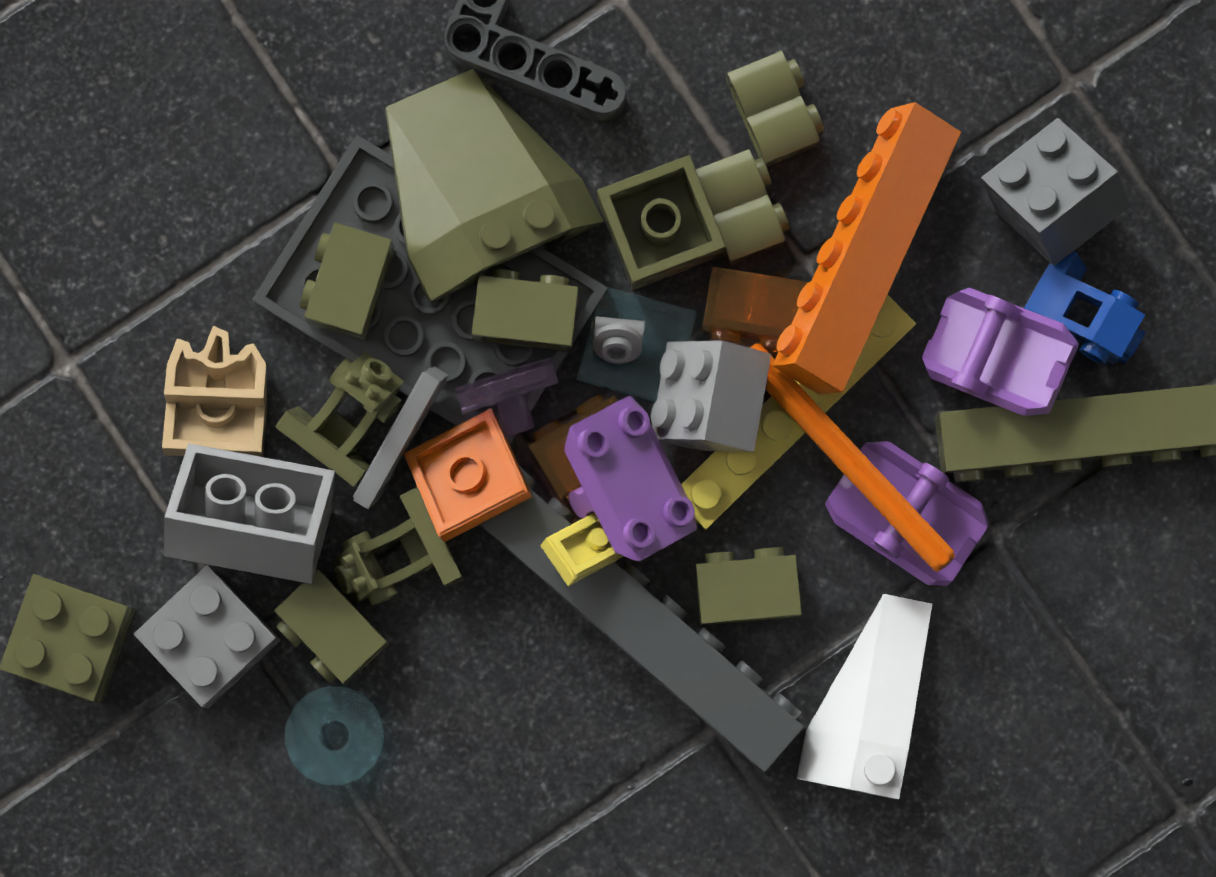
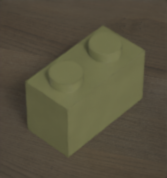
[299,222,395,341]
[472,269,579,352]
[695,547,802,626]
[274,569,389,685]

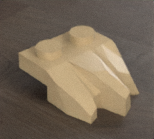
[162,326,267,457]

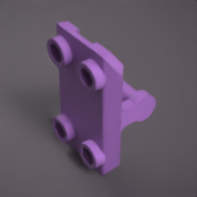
[922,288,1079,416]
[564,396,697,562]
[825,441,989,586]

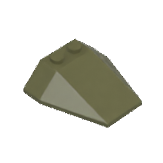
[385,69,604,303]

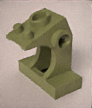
[275,352,404,487]
[333,487,464,607]

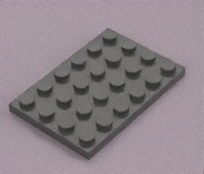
[252,135,608,446]

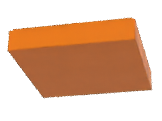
[404,408,533,542]

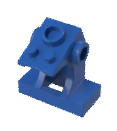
[1024,251,1146,367]

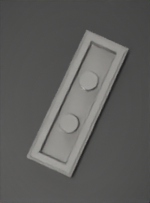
[353,367,449,509]

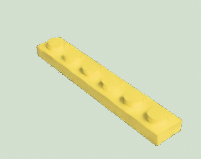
[681,294,916,531]

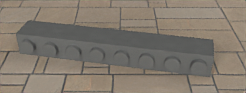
[479,468,804,772]

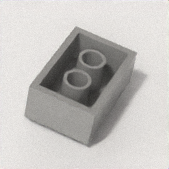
[164,443,335,584]

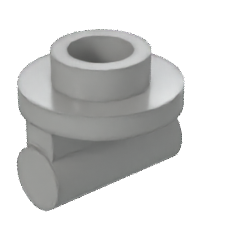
[593,316,645,364]

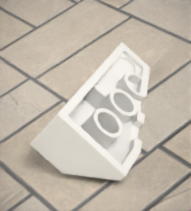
[796,594,932,799]

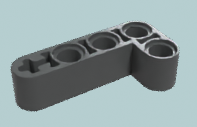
[444,0,626,123]

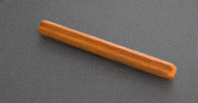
[750,343,955,572]

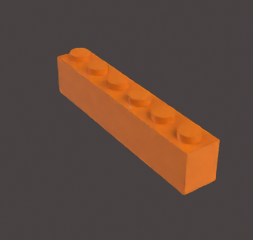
[772,102,961,395]

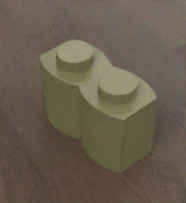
[726,51,824,167]
[696,149,790,266]

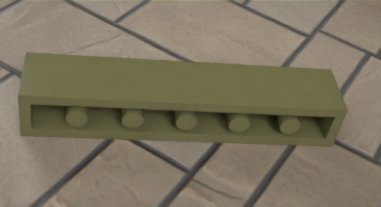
[935,384,1216,483]

